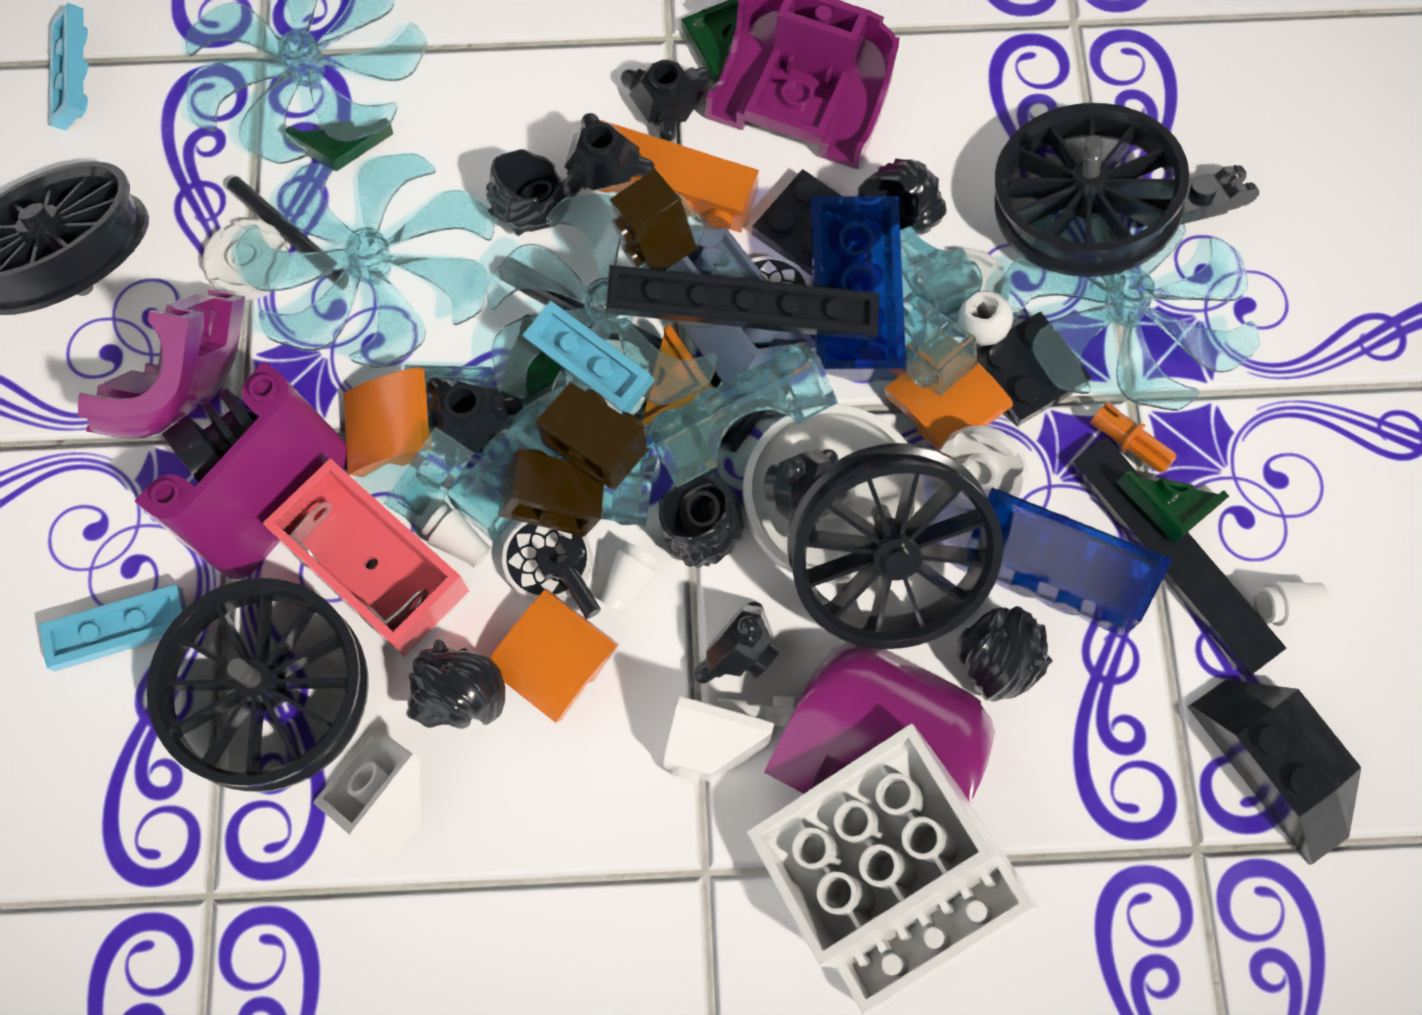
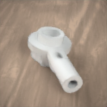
[716,696,801,726]

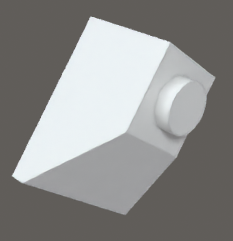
[664,696,774,785]
[313,726,422,864]

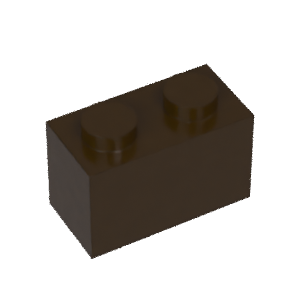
[609,169,697,270]
[535,382,648,491]
[498,448,604,537]

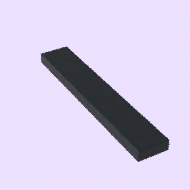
[605,265,879,341]
[1070,437,1287,678]

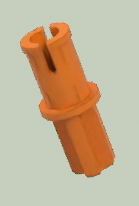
[1090,401,1176,473]

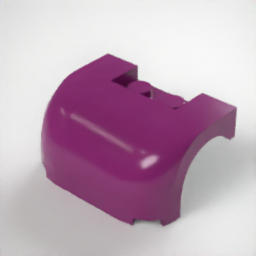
[705,0,900,170]
[78,289,245,439]
[764,644,995,803]

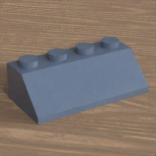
[666,228,819,394]

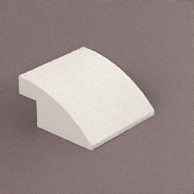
[747,723,1041,1015]

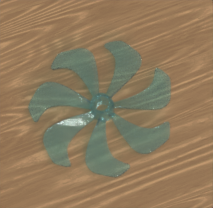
[186,0,428,164]
[236,153,495,368]
[486,193,744,405]
[997,209,1260,411]

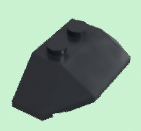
[1187,680,1362,865]

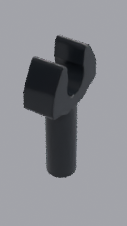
[538,536,602,619]

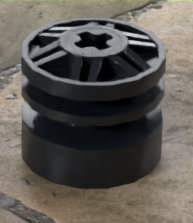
[161,388,259,482]

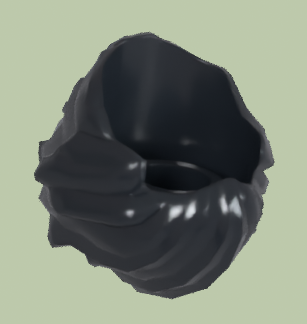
[486,148,572,236]
[857,158,947,239]
[658,471,745,568]
[957,606,1053,702]
[406,639,506,729]

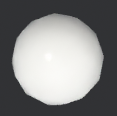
[957,290,1014,346]

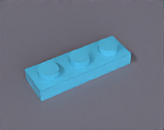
[49,2,88,131]
[522,300,655,413]
[39,584,187,672]

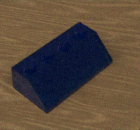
[810,196,906,381]
[960,487,1172,633]

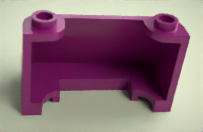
[134,361,347,579]

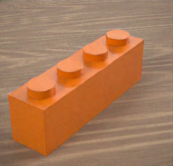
[599,120,759,233]

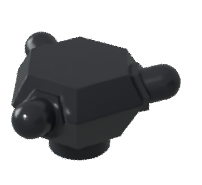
[620,59,712,142]
[561,112,655,197]
[426,376,524,469]
[764,449,838,531]
[693,601,780,684]

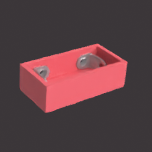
[263,458,469,657]

